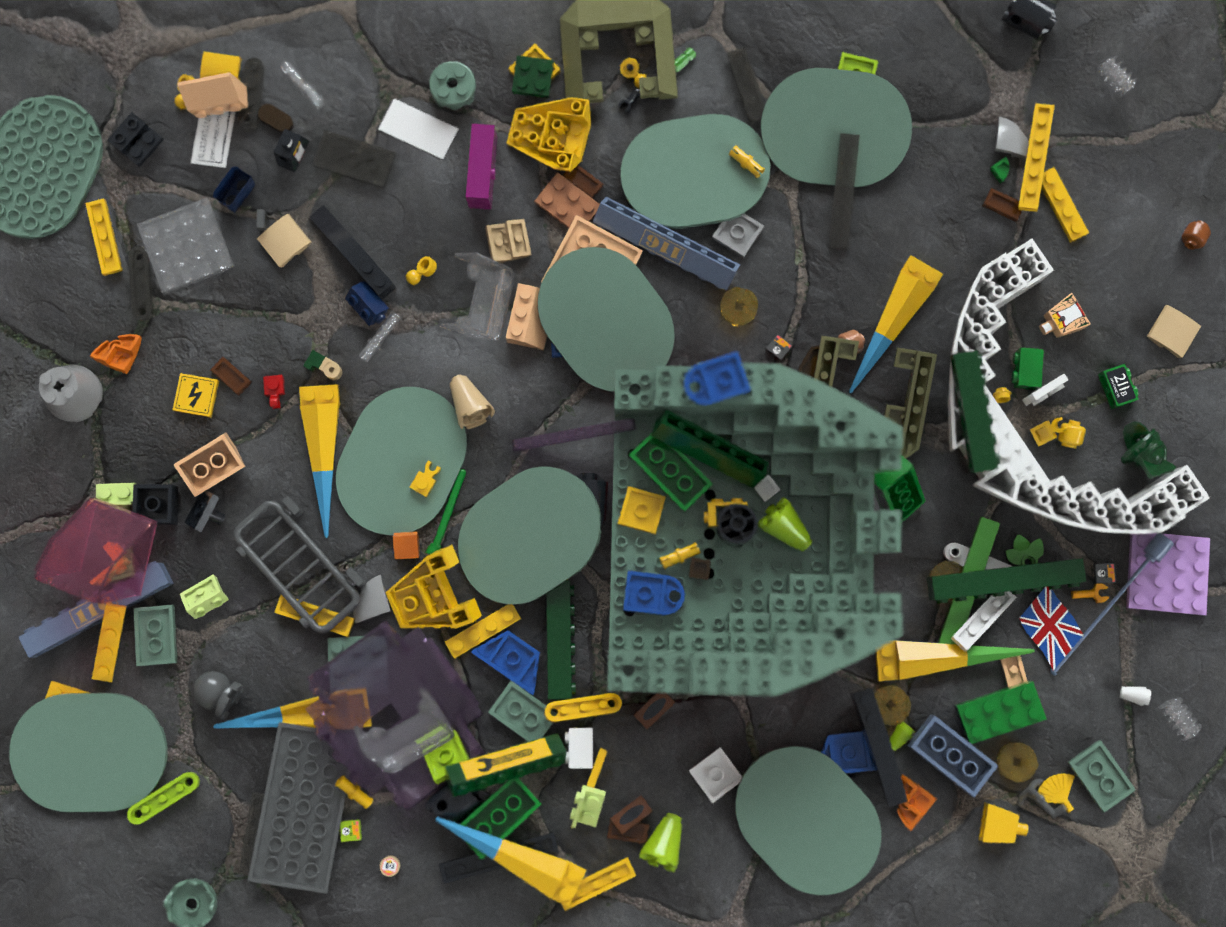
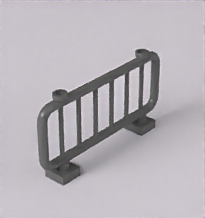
[233,496,366,634]

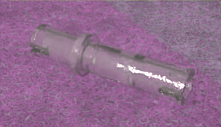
[280,62,326,109]
[358,311,401,363]

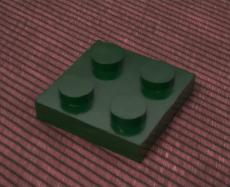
[512,56,554,98]

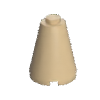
[450,375,495,429]

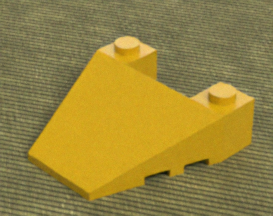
[385,545,482,628]

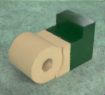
[303,350,342,380]

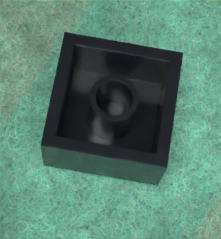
[132,484,179,525]

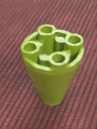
[757,497,812,552]
[639,813,682,872]

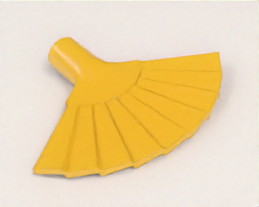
[1038,773,1075,813]

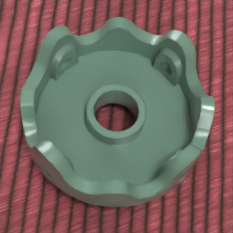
[429,61,476,110]
[164,878,217,927]

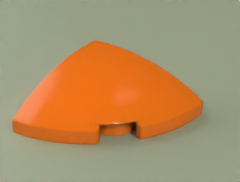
[90,334,142,374]
[897,774,937,831]

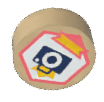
[380,856,400,877]

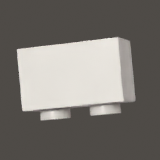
[565,727,593,768]

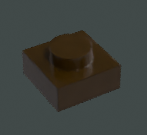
[689,557,711,580]

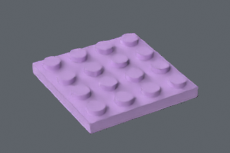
[1126,533,1210,615]

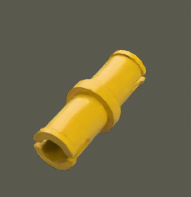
[729,145,765,178]
[659,542,700,569]
[335,775,373,809]

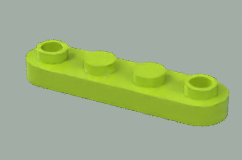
[127,772,200,825]

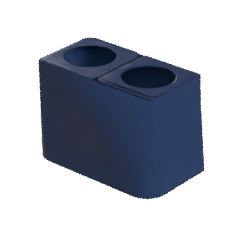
[213,166,256,213]

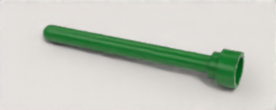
[425,469,466,555]

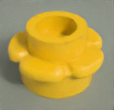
[992,387,1012,403]

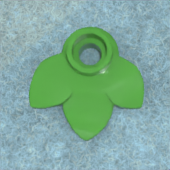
[1006,535,1044,566]

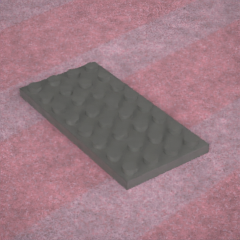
[248,722,357,894]

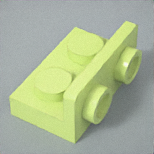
[93,483,137,511]
[180,574,229,619]
[570,785,606,828]

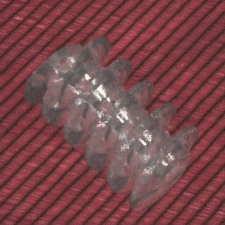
[1096,56,1137,98]
[1158,697,1202,742]

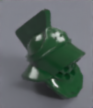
[1121,421,1176,479]

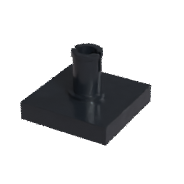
[184,490,225,532]

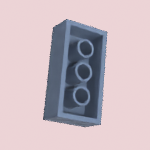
[907,715,998,797]

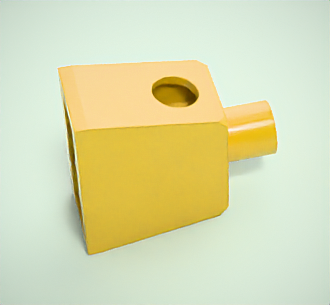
[978,802,1028,843]

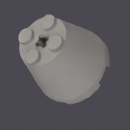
[39,365,103,422]

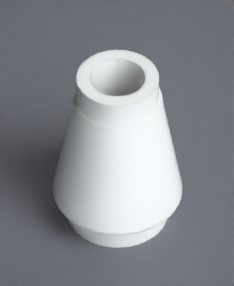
[1120,686,1151,706]

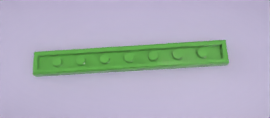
[937,517,1000,645]

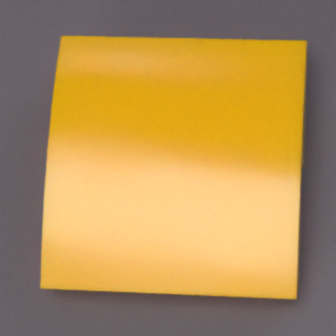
[200,52,242,81]

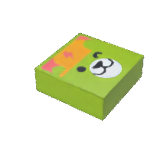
[340,819,362,842]

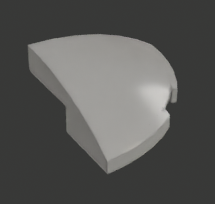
[994,117,1029,159]
[353,575,391,624]

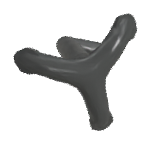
[1017,778,1067,819]

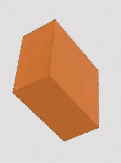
[393,532,420,559]

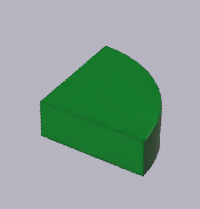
[990,157,1009,183]

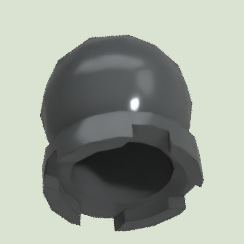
[192,671,244,720]

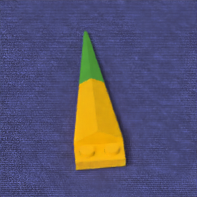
[875,640,1035,681]

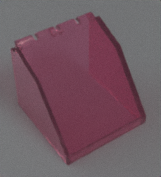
[34,497,157,604]

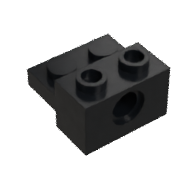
[107,112,164,168]

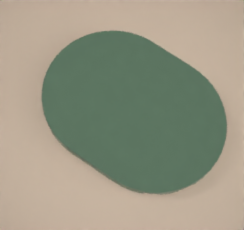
[761,68,912,187]
[0,95,103,239]
[621,114,770,229]
[537,247,674,392]
[336,387,467,536]
[458,467,601,605]
[9,693,168,812]
[735,746,881,895]

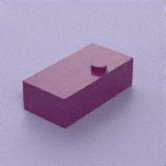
[466,124,497,210]

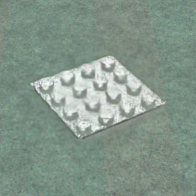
[137,197,235,294]

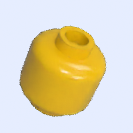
[1058,420,1086,449]

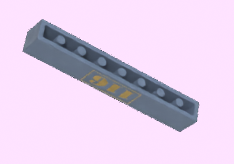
[593,197,740,291]
[19,561,174,658]

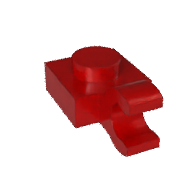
[263,375,285,409]

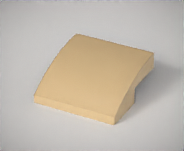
[257,214,312,267]
[485,219,531,264]
[1147,305,1201,358]

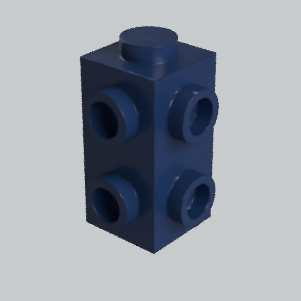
[345,281,389,326]

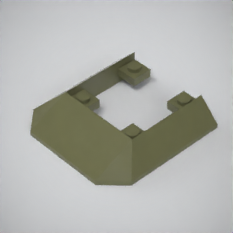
[560,0,678,103]
[814,335,937,458]

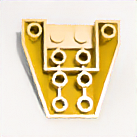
[506,97,591,172]

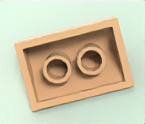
[177,72,248,118]
[506,283,547,350]
[173,433,245,497]

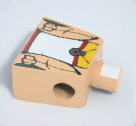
[1039,293,1090,338]

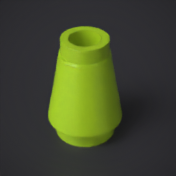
[890,721,915,751]

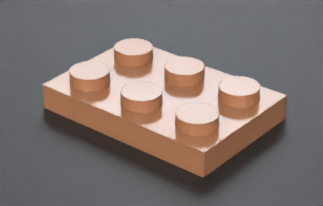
[535,172,600,229]

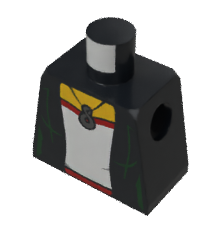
[274,129,309,173]

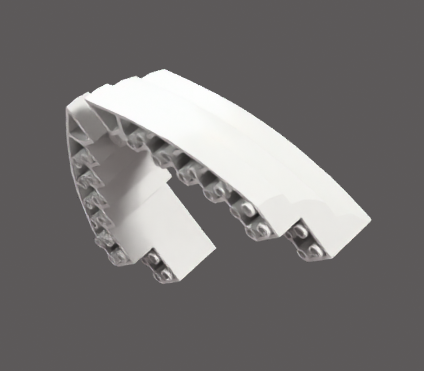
[948,239,1210,534]

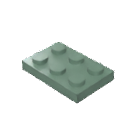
[134,605,177,666]
[488,681,557,742]
[1067,740,1136,812]

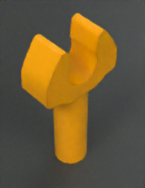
[1071,583,1109,603]

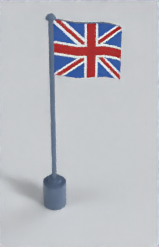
[1019,533,1174,676]

